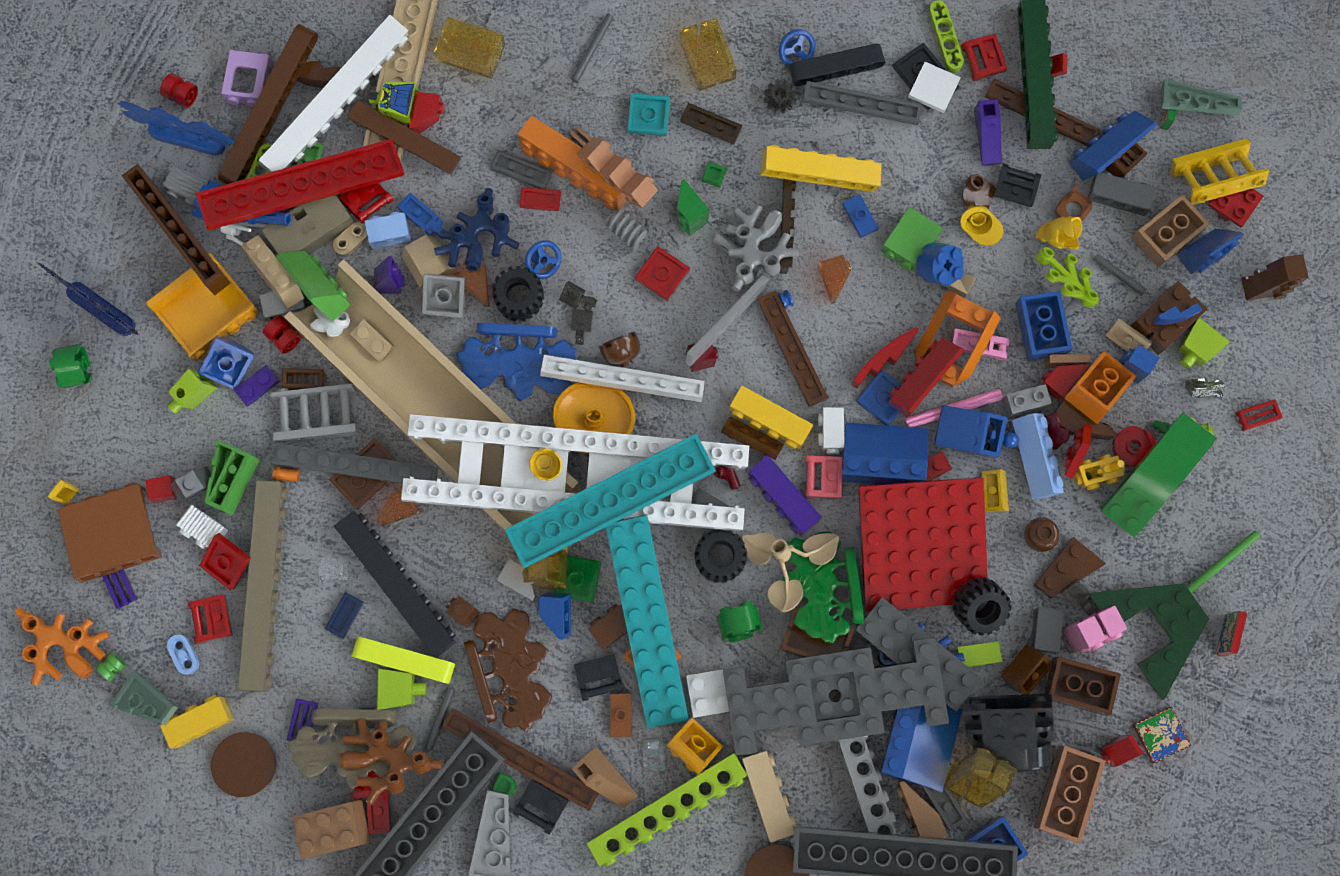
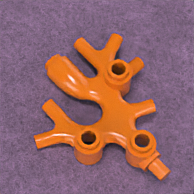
[14,607,110,686]

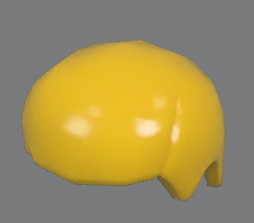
[529,448,562,481]

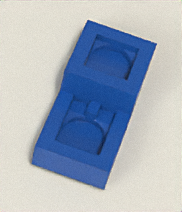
[1153,303,1202,325]

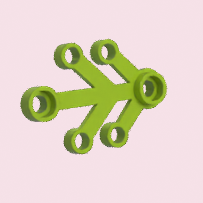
[1036,247,1099,308]

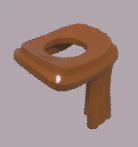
[1055,184,1092,221]

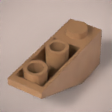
[571,747,638,808]
[895,781,948,838]

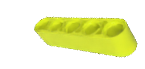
[351,636,455,684]

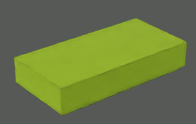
[956,641,1002,667]

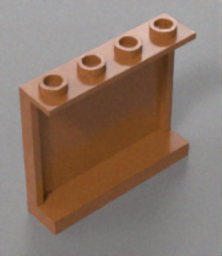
[58,483,162,583]

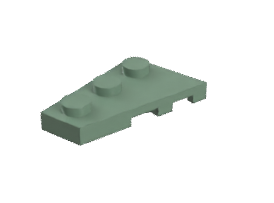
[109,671,178,725]

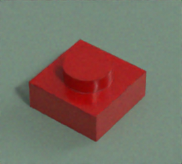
[1049,53,1068,77]

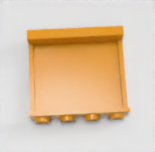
[146,253,259,362]

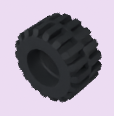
[492,266,544,321]
[695,529,747,583]
[952,577,1012,636]

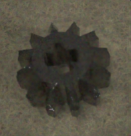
[764,80,797,114]

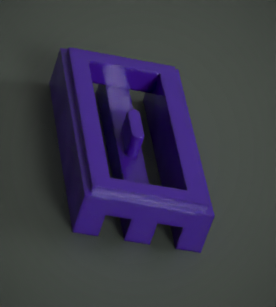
[102,569,138,609]
[286,698,318,741]

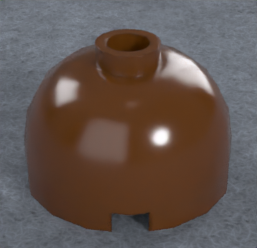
[598,331,640,367]

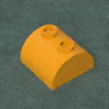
[667,717,723,775]

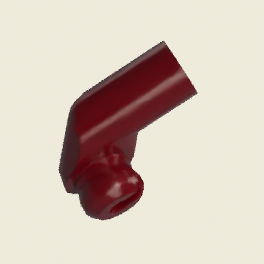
[714,465,741,490]

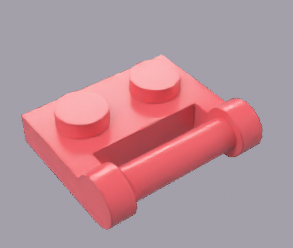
[804,455,843,499]

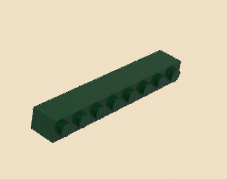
[1017,0,1058,149]

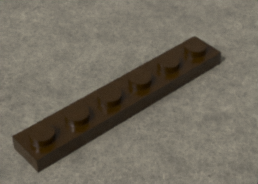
[779,179,796,274]

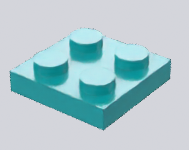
[627,93,670,136]

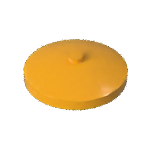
[553,382,635,454]

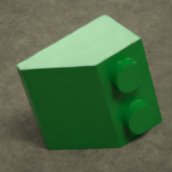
[677,179,709,236]

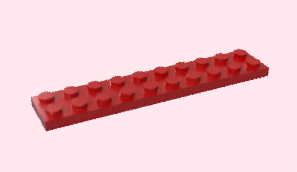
[196,139,405,231]

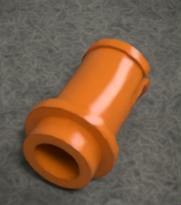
[272,466,300,482]

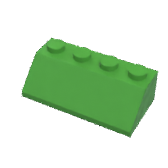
[276,250,351,321]

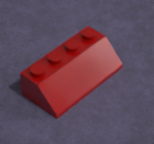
[888,338,964,418]

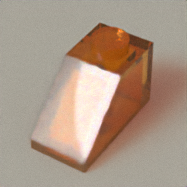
[819,255,851,304]
[457,262,489,307]
[377,486,420,527]

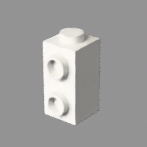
[818,407,844,455]

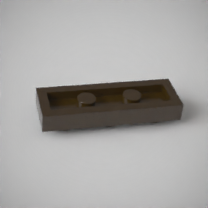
[680,102,742,145]

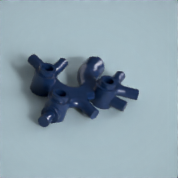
[434,188,520,272]

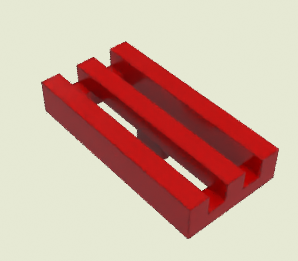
[1235,399,1283,431]

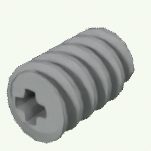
[604,209,648,252]

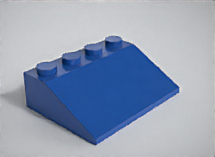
[842,422,928,484]
[880,705,963,792]

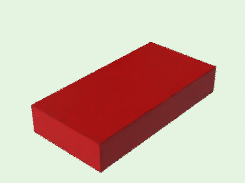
[519,187,561,212]

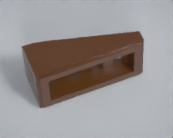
[1105,143,1148,178]
[282,368,324,391]

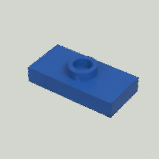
[842,194,879,238]

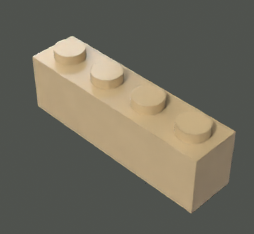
[241,236,304,309]
[742,751,796,843]

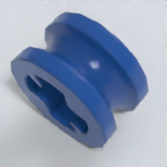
[778,289,794,310]

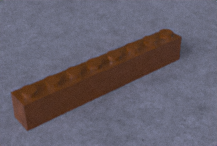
[122,164,231,295]

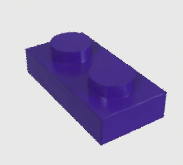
[234,365,280,407]

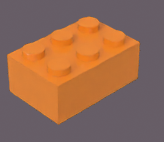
[1064,351,1137,424]

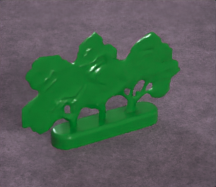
[781,531,864,643]

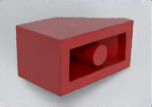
[409,91,445,134]
[1041,364,1088,401]
[1099,734,1144,767]

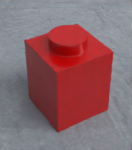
[145,475,177,503]

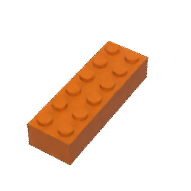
[518,115,626,211]

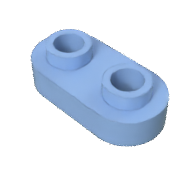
[167,635,199,675]

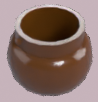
[1024,517,1060,552]

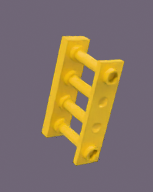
[1170,138,1269,205]

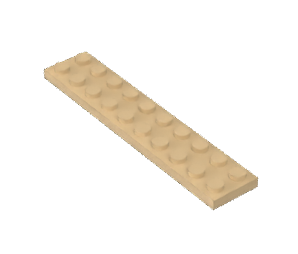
[363,0,438,161]

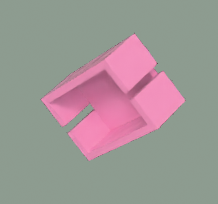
[1062,606,1127,653]

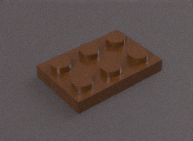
[329,438,397,510]

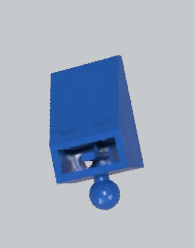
[934,405,1019,459]

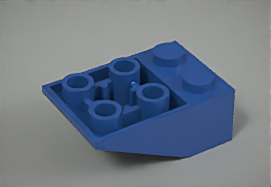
[1177,228,1244,275]

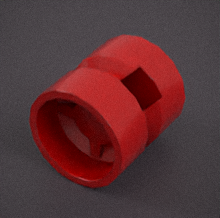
[160,73,198,108]
[263,316,302,354]

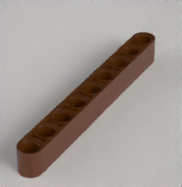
[218,24,318,184]

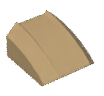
[401,235,457,292]

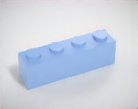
[1012,413,1064,500]

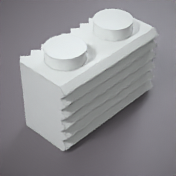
[176,505,228,550]

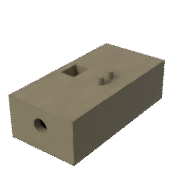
[262,195,354,255]

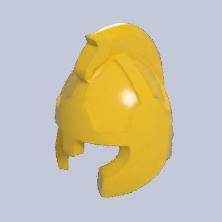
[1035,216,1082,250]

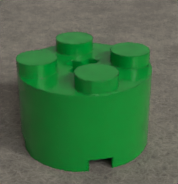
[49,343,92,389]
[716,601,764,643]

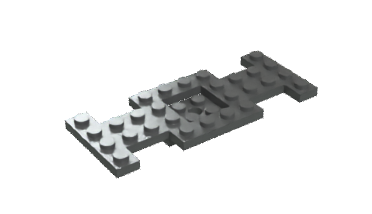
[723,637,949,755]

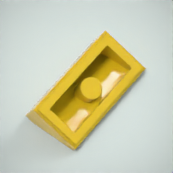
[981,469,1009,512]

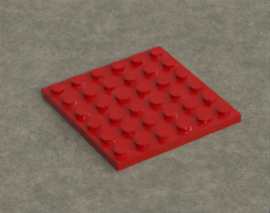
[858,477,988,612]

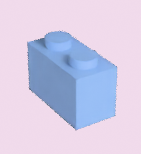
[365,212,412,249]

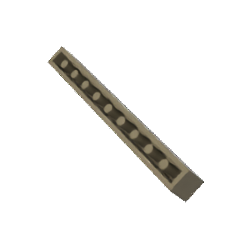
[238,481,288,692]

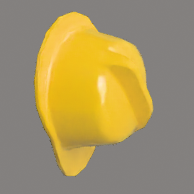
[960,205,1004,246]

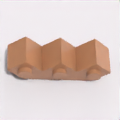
[577,137,658,208]

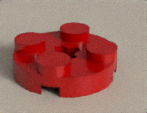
[1112,426,1155,467]

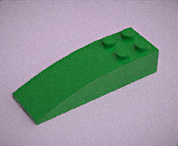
[1101,412,1217,538]

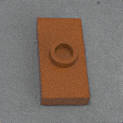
[610,694,632,737]

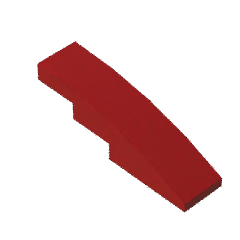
[851,327,919,389]

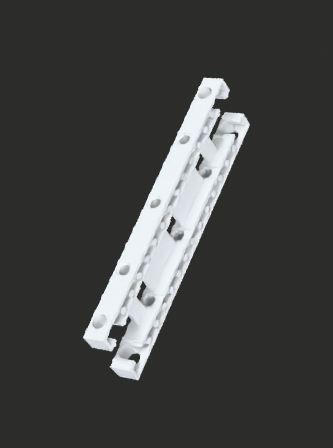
[401,414,749,531]

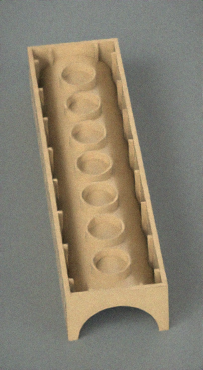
[284,259,581,531]

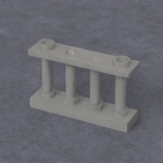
[270,381,359,444]

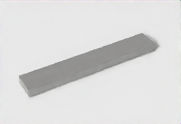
[685,275,769,367]

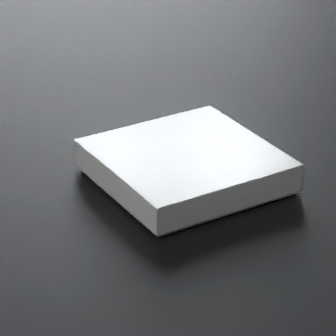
[908,62,961,113]

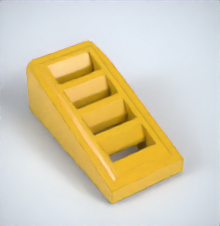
[48,480,79,505]

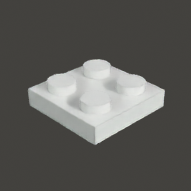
[686,669,729,718]

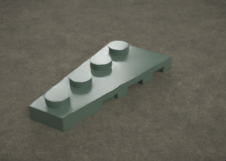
[1161,79,1242,115]

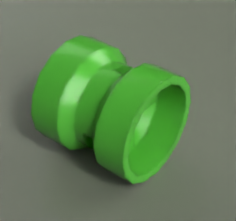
[95,651,127,681]

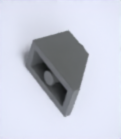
[170,466,212,504]

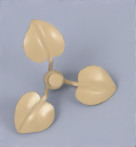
[742,533,839,612]

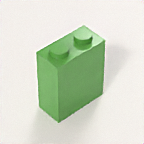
[881,207,943,272]

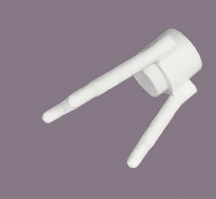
[221,221,268,246]

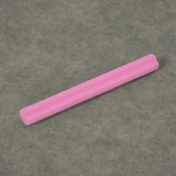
[905,389,1003,427]

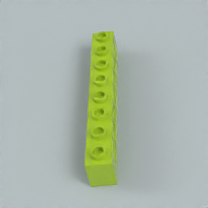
[587,753,748,867]

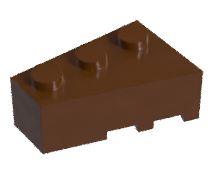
[1241,254,1309,301]

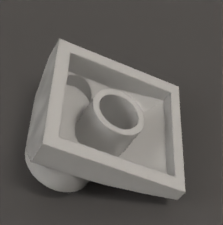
[422,274,465,318]

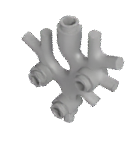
[726,205,799,291]

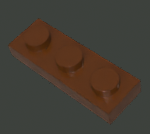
[721,417,784,460]

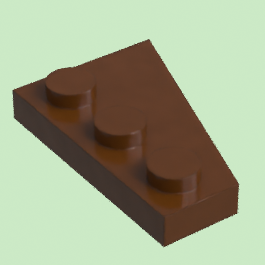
[1034,537,1106,598]

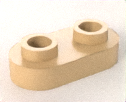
[333,222,368,257]

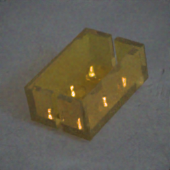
[434,17,505,79]
[680,17,737,91]
[944,748,1017,808]

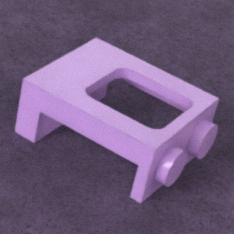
[221,50,273,107]

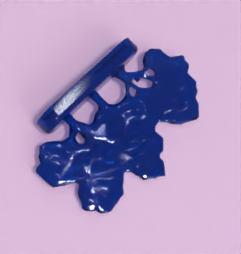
[37,262,138,336]

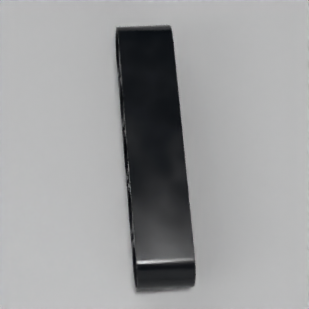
[789,43,886,87]

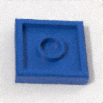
[856,370,901,426]

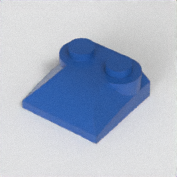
[198,336,254,389]

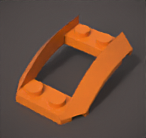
[915,291,1001,388]

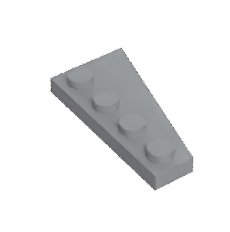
[468,790,510,876]

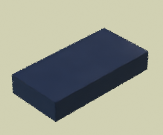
[325,592,364,639]

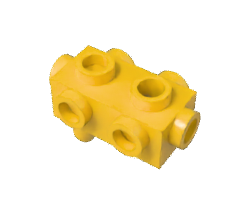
[1073,454,1125,491]

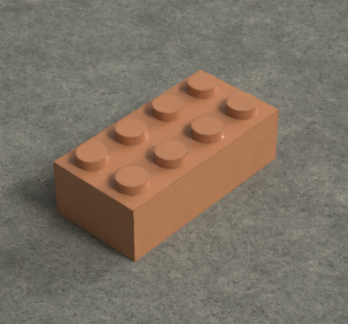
[1033,746,1106,844]

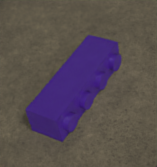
[748,455,822,536]

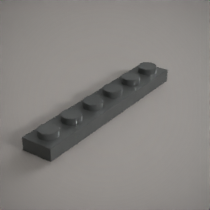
[803,81,923,125]

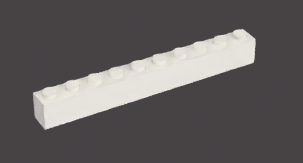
[259,15,408,172]

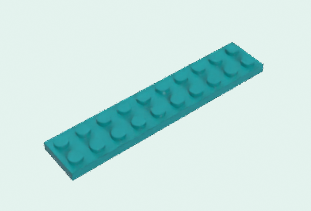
[505,433,716,569]
[606,514,689,729]

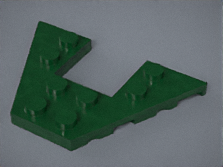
[1088,583,1209,700]

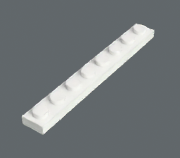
[540,355,705,402]

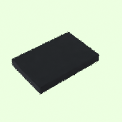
[892,43,960,111]

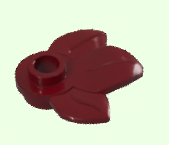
[1044,412,1070,450]

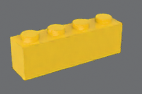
[729,386,813,449]

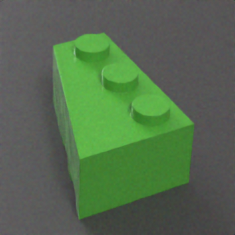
[205,439,260,516]

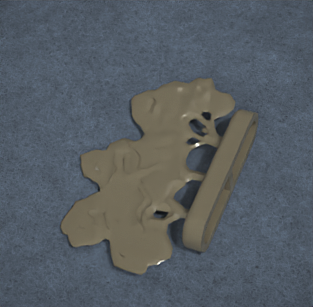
[287,709,416,789]

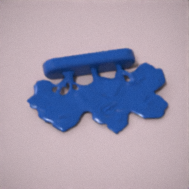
[117,101,234,156]
[456,323,577,401]

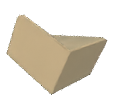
[947,273,976,298]

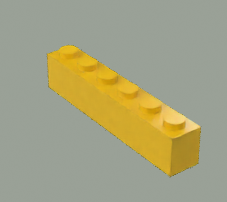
[760,145,881,192]

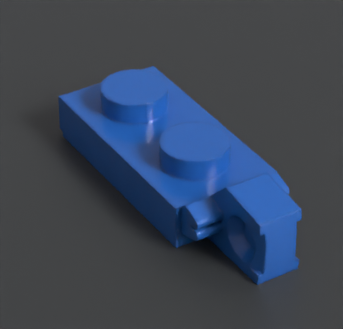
[397,193,446,240]

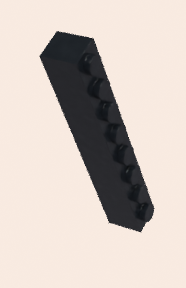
[334,511,457,658]

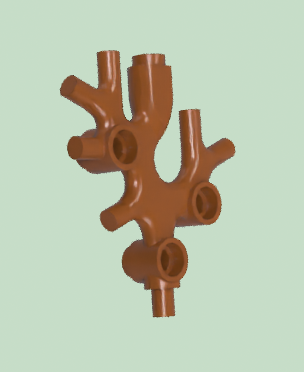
[339,718,443,805]

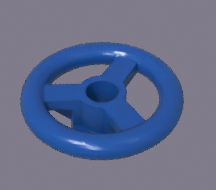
[779,29,816,66]
[525,240,562,279]

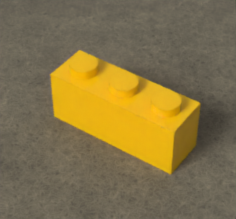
[160,695,234,749]

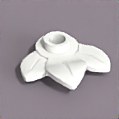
[310,308,350,337]

